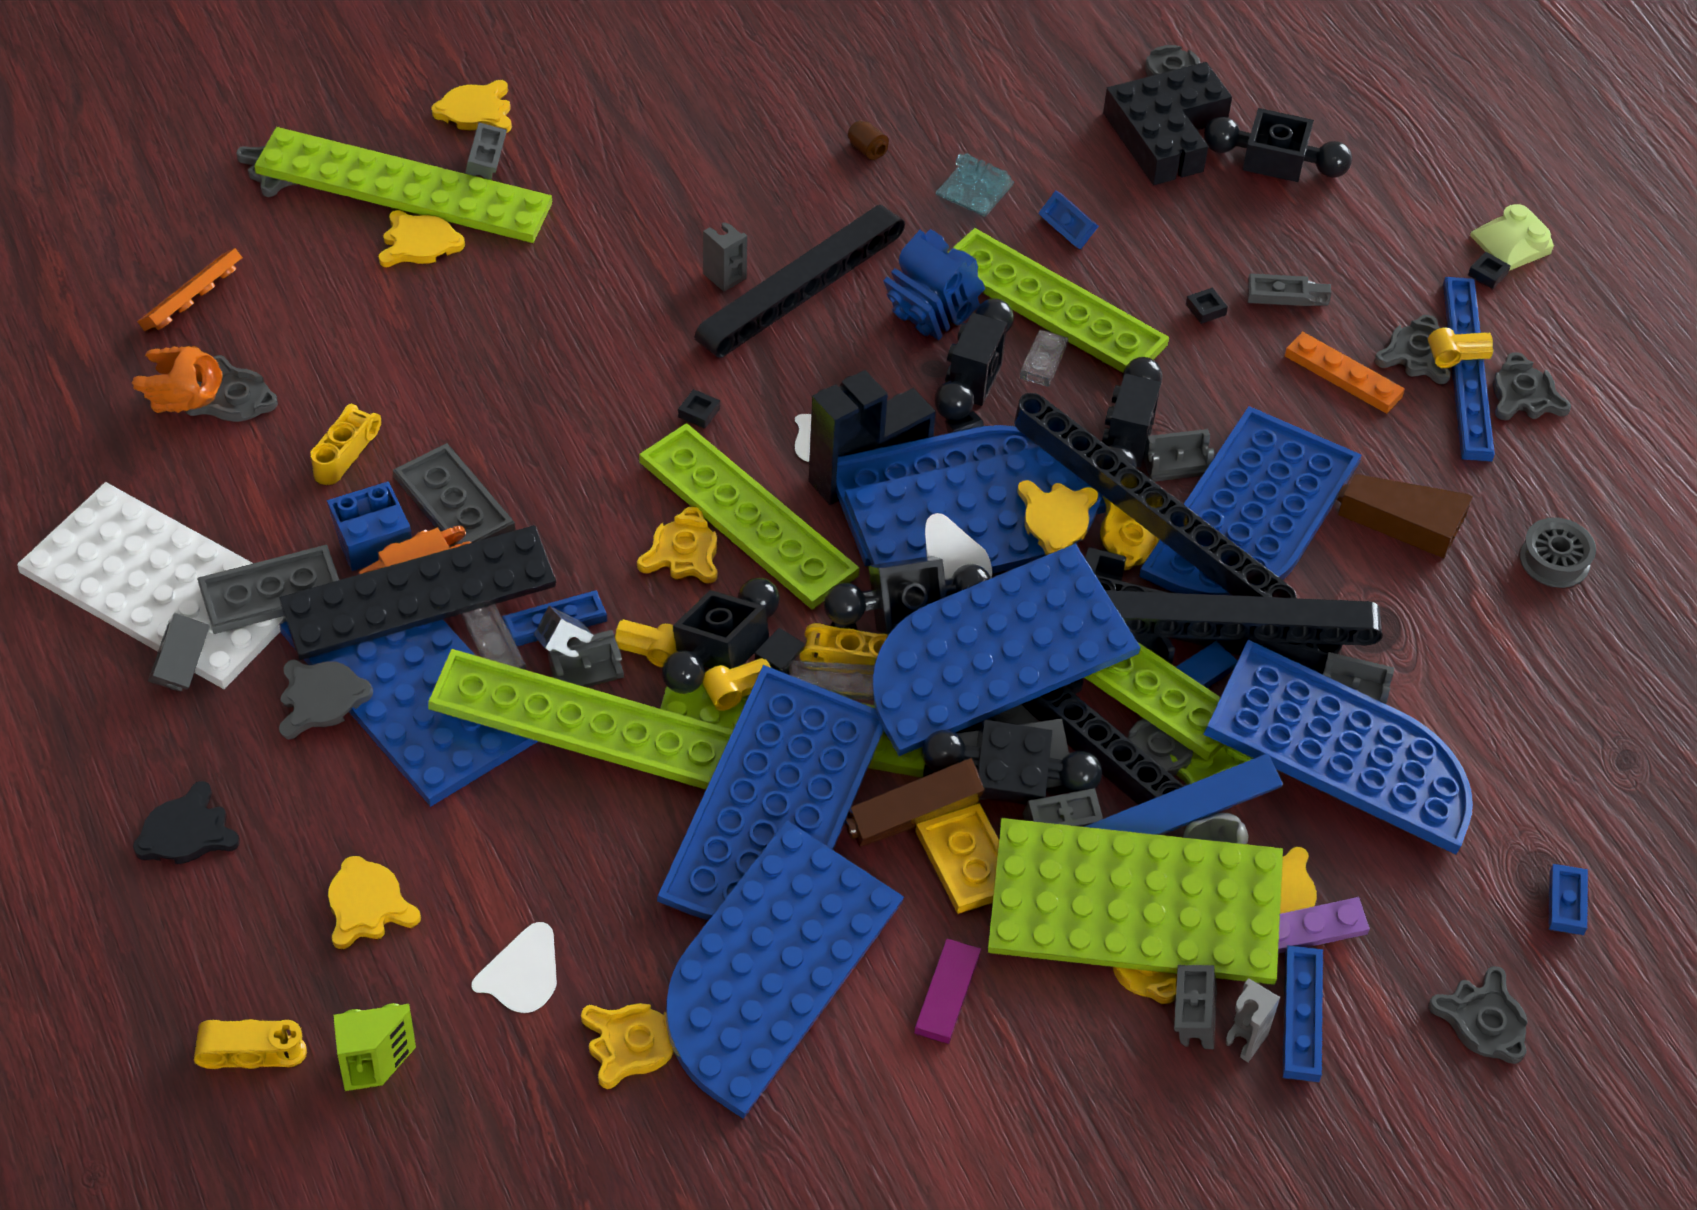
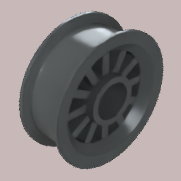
[1520,517,1596,588]

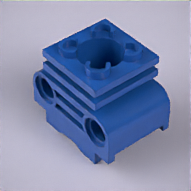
[883,229,985,341]

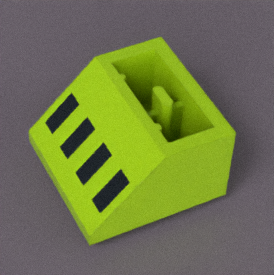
[334,1003,416,1091]

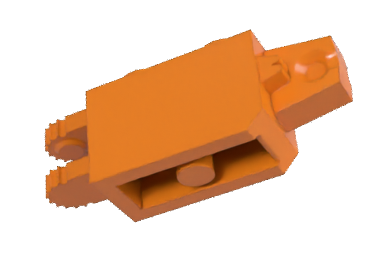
[359,525,472,574]

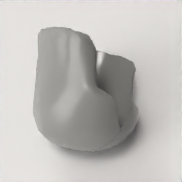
[1183,813,1248,844]

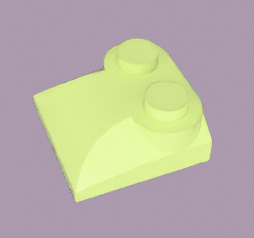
[1470,204,1554,271]

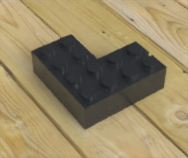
[1103,62,1232,185]
[808,370,936,505]

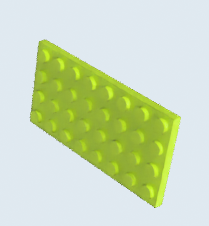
[988,818,1283,985]

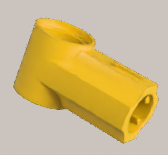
[1428,328,1493,368]
[615,619,677,668]
[702,658,771,711]

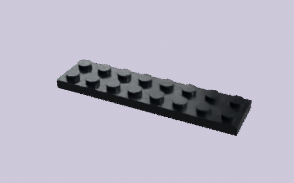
[279,525,556,661]

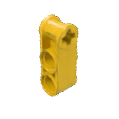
[311,403,381,485]
[800,623,888,675]
[194,1019,307,1069]

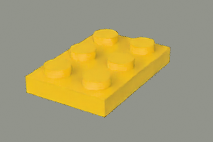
[915,803,999,914]

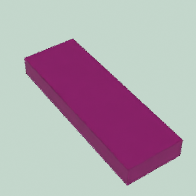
[914,939,981,1044]

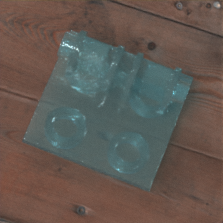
[936,153,1014,217]

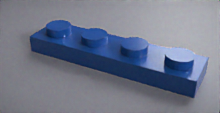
[1283,945,1323,1082]

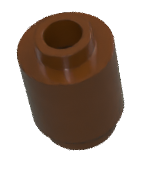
[848,120,889,160]

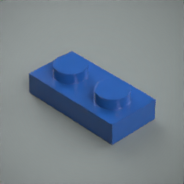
[1038,190,1099,249]
[1549,864,1588,935]

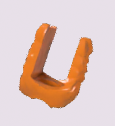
[132,346,223,413]

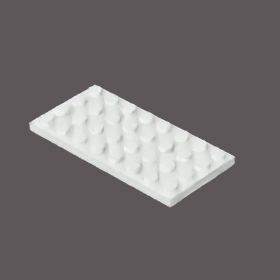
[17,482,286,689]

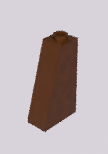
[1337,474,1473,558]
[845,758,985,847]

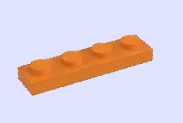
[137,248,243,331]
[1285,331,1405,414]

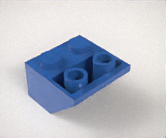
[327,481,412,571]

